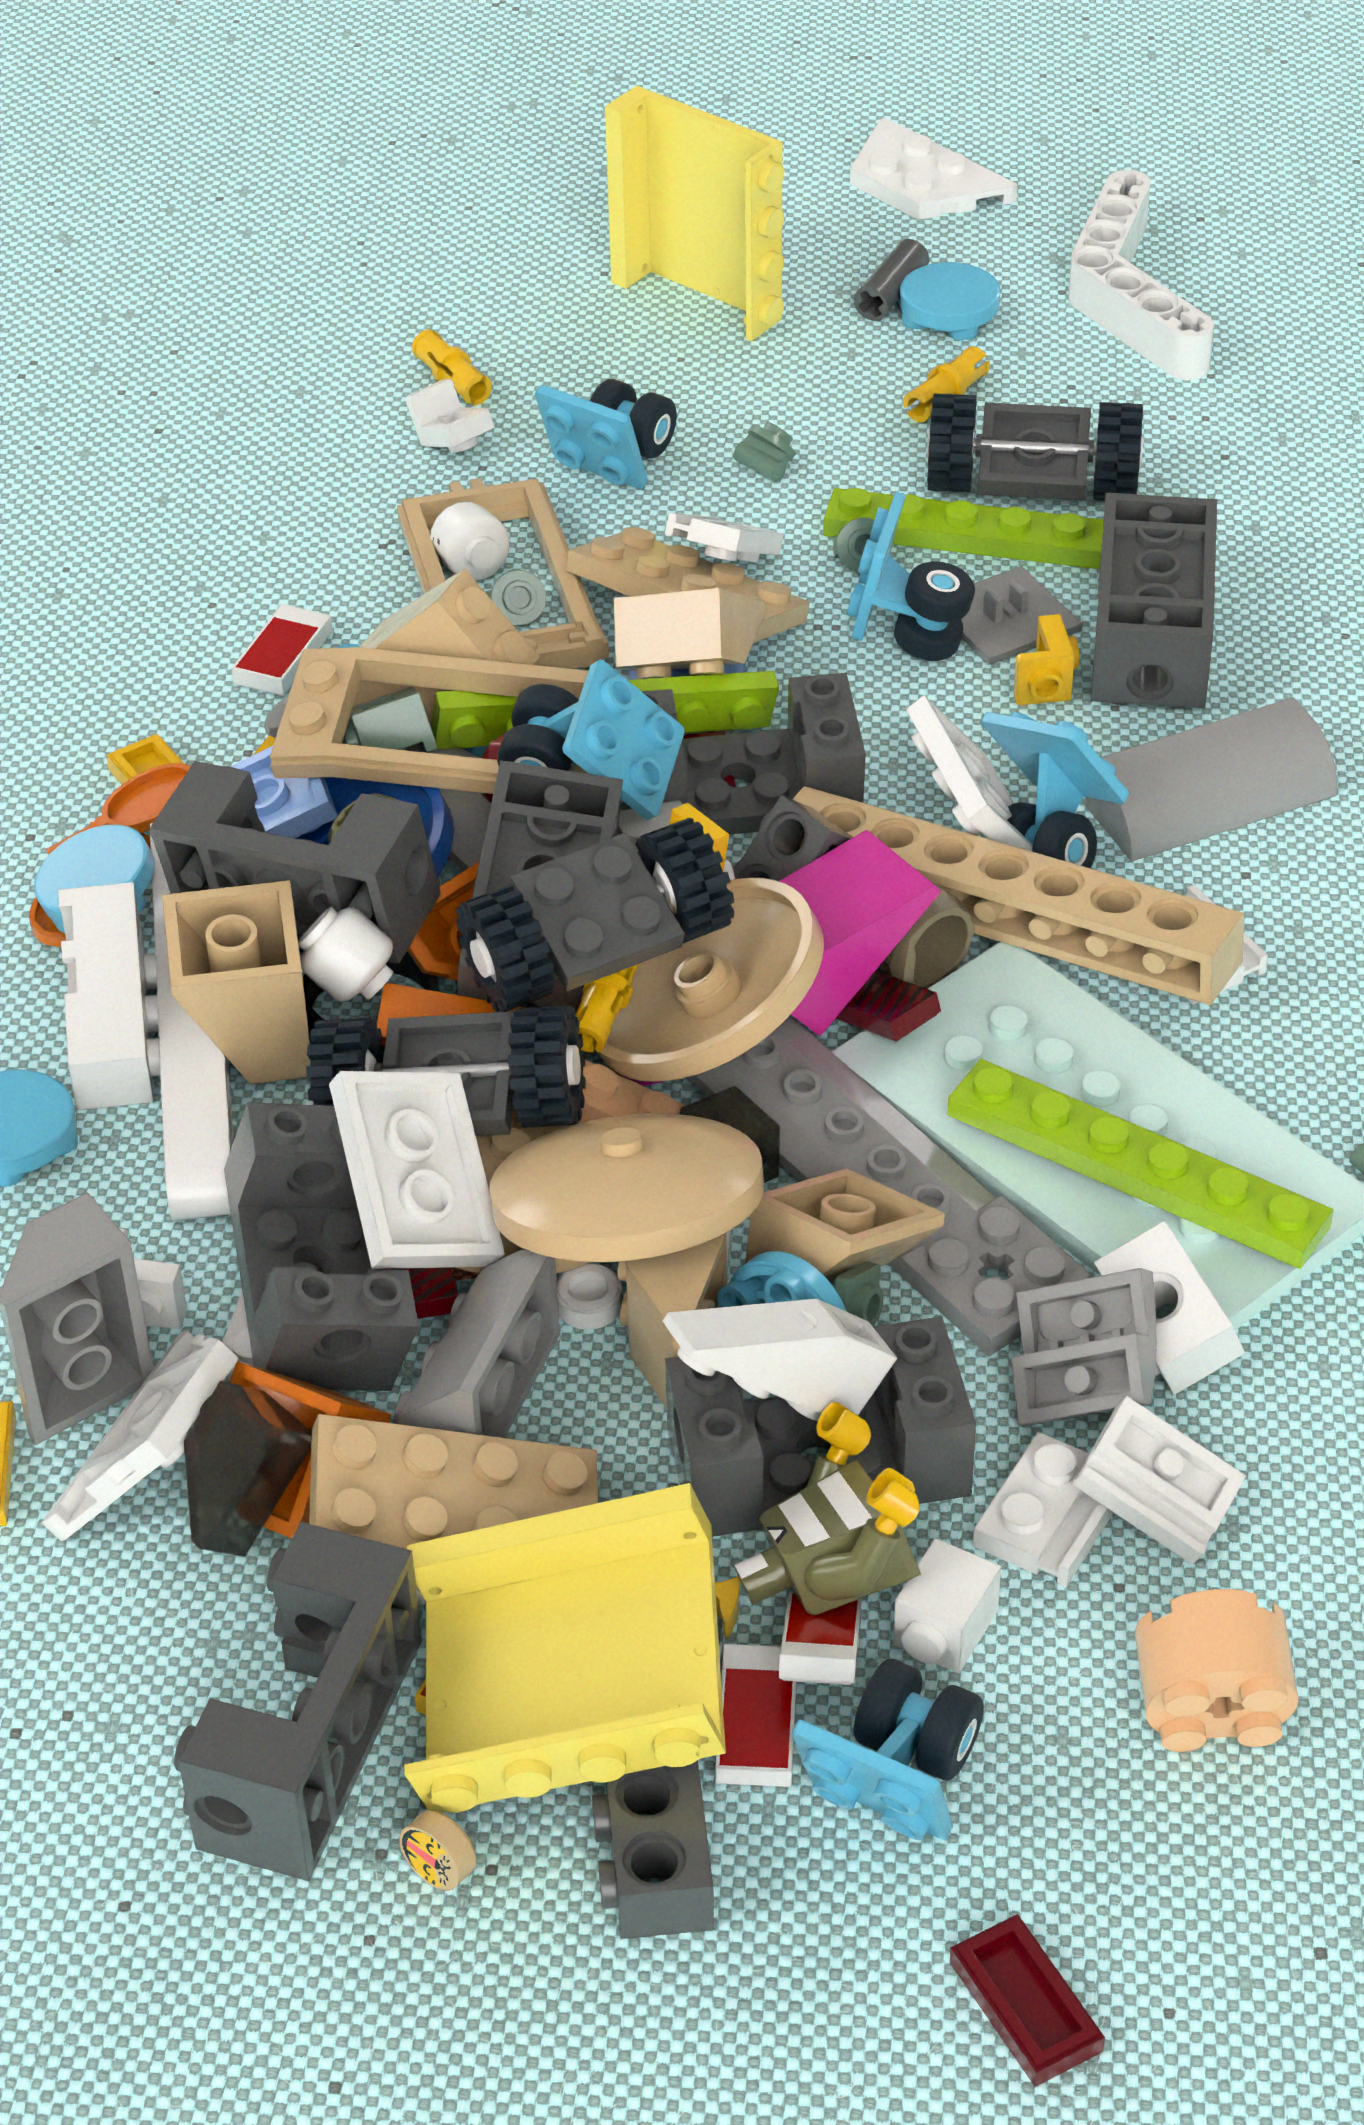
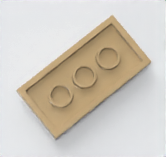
[565,527,810,643]
[309,1414,598,1549]

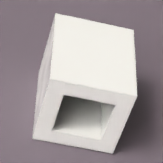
[893,1538,1001,1674]

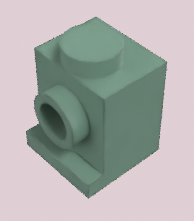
[344,686,438,752]

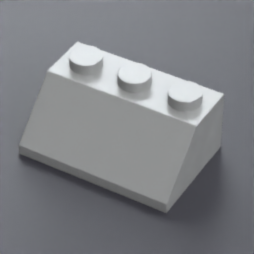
[0,1192,154,1445]
[393,1249,560,1438]

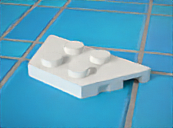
[850,117,1017,220]
[41,1330,239,1542]

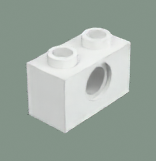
[1094,1220,1245,1395]

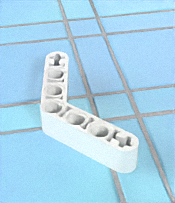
[1068,170,1214,380]

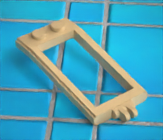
[397,478,610,669]
[270,647,623,794]

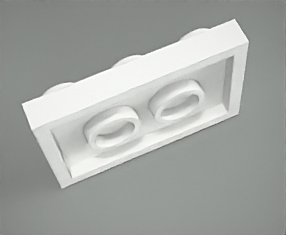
[906,695,1033,851]
[329,1071,505,1269]

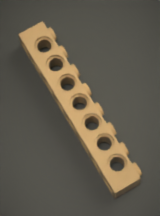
[792,786,1244,1005]

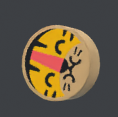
[399,1810,476,1891]

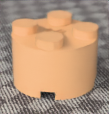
[1135,1589,1299,1752]

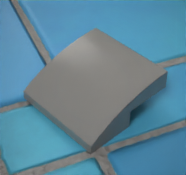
[1011,1268,1157,1427]

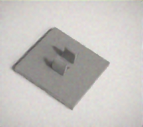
[961,566,1083,665]

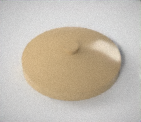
[598,878,824,1082]
[489,1113,764,1262]

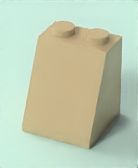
[353,569,540,726]
[162,880,310,1084]

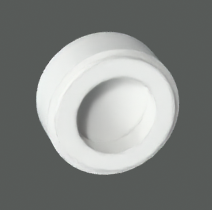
[557,1263,622,1330]

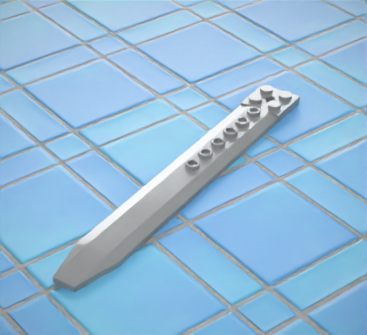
[410,743,1092,1357]

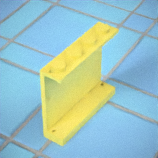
[605,85,784,341]
[404,1483,726,1813]

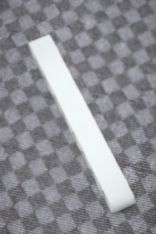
[150,823,234,1222]

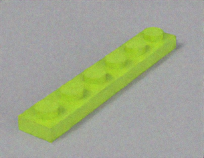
[823,488,1104,569]
[430,671,780,749]
[947,1058,1334,1270]

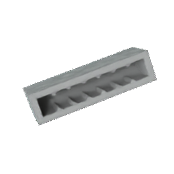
[1085,697,1337,862]

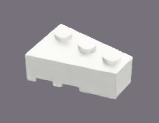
[58,882,161,1110]

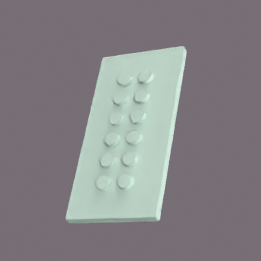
[831,942,1364,1330]

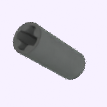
[854,239,929,321]

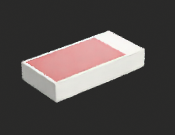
[231,604,333,696]
[779,1592,862,1685]
[715,1644,797,1787]

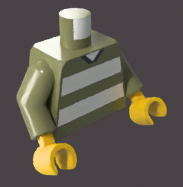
[734,1402,921,1615]

